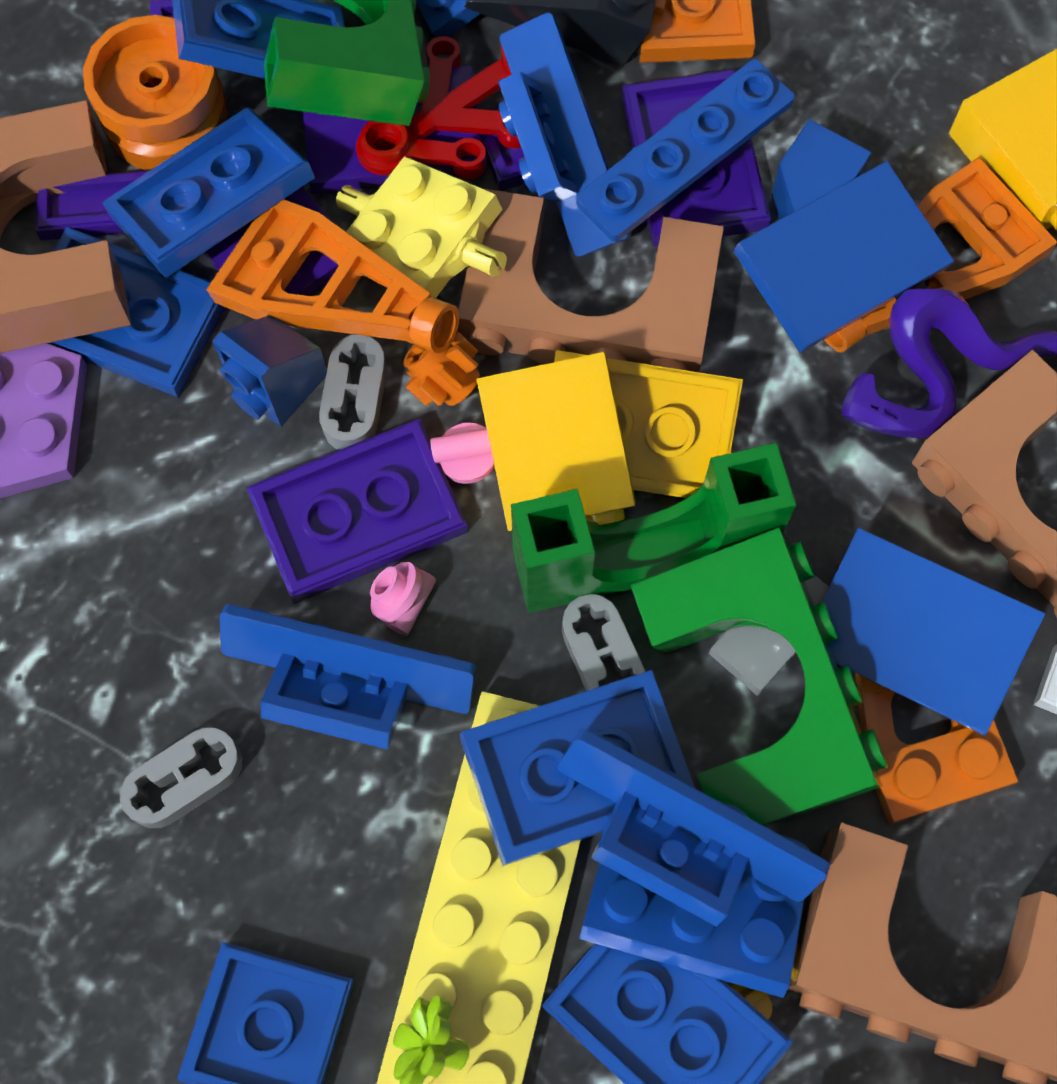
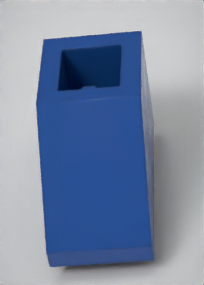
[771,119,872,220]
[212,315,327,427]

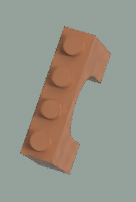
[0,100,131,353]
[458,189,724,372]
[912,350,1057,617]
[788,823,1057,1084]

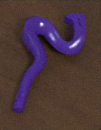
[841,289,1057,439]

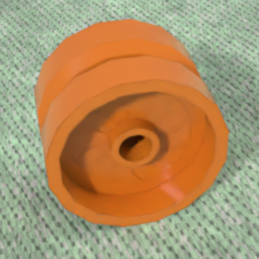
[83,15,229,171]

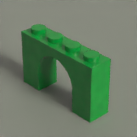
[264,0,430,126]
[511,442,796,614]
[631,528,888,827]

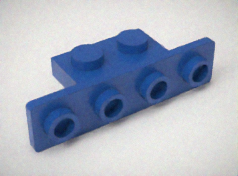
[498,13,631,257]
[576,59,794,242]
[219,604,477,750]
[557,729,831,927]

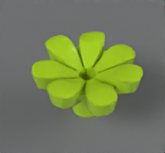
[393,995,470,1084]

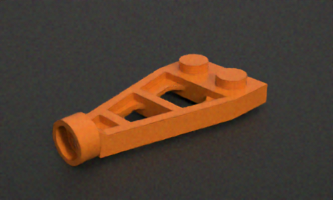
[824,157,1057,352]
[206,199,459,354]
[836,562,1019,825]

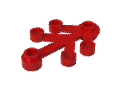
[356,36,521,179]

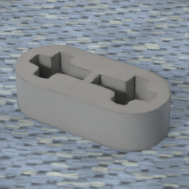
[319,334,387,450]
[562,594,645,691]
[120,728,243,828]

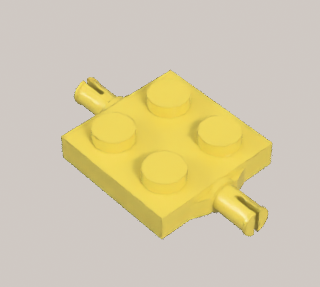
[336,157,507,298]

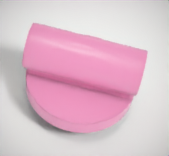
[430,423,495,484]
[370,562,437,636]

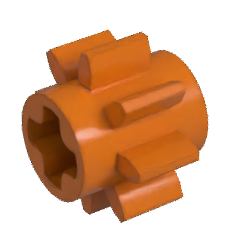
[404,331,480,406]

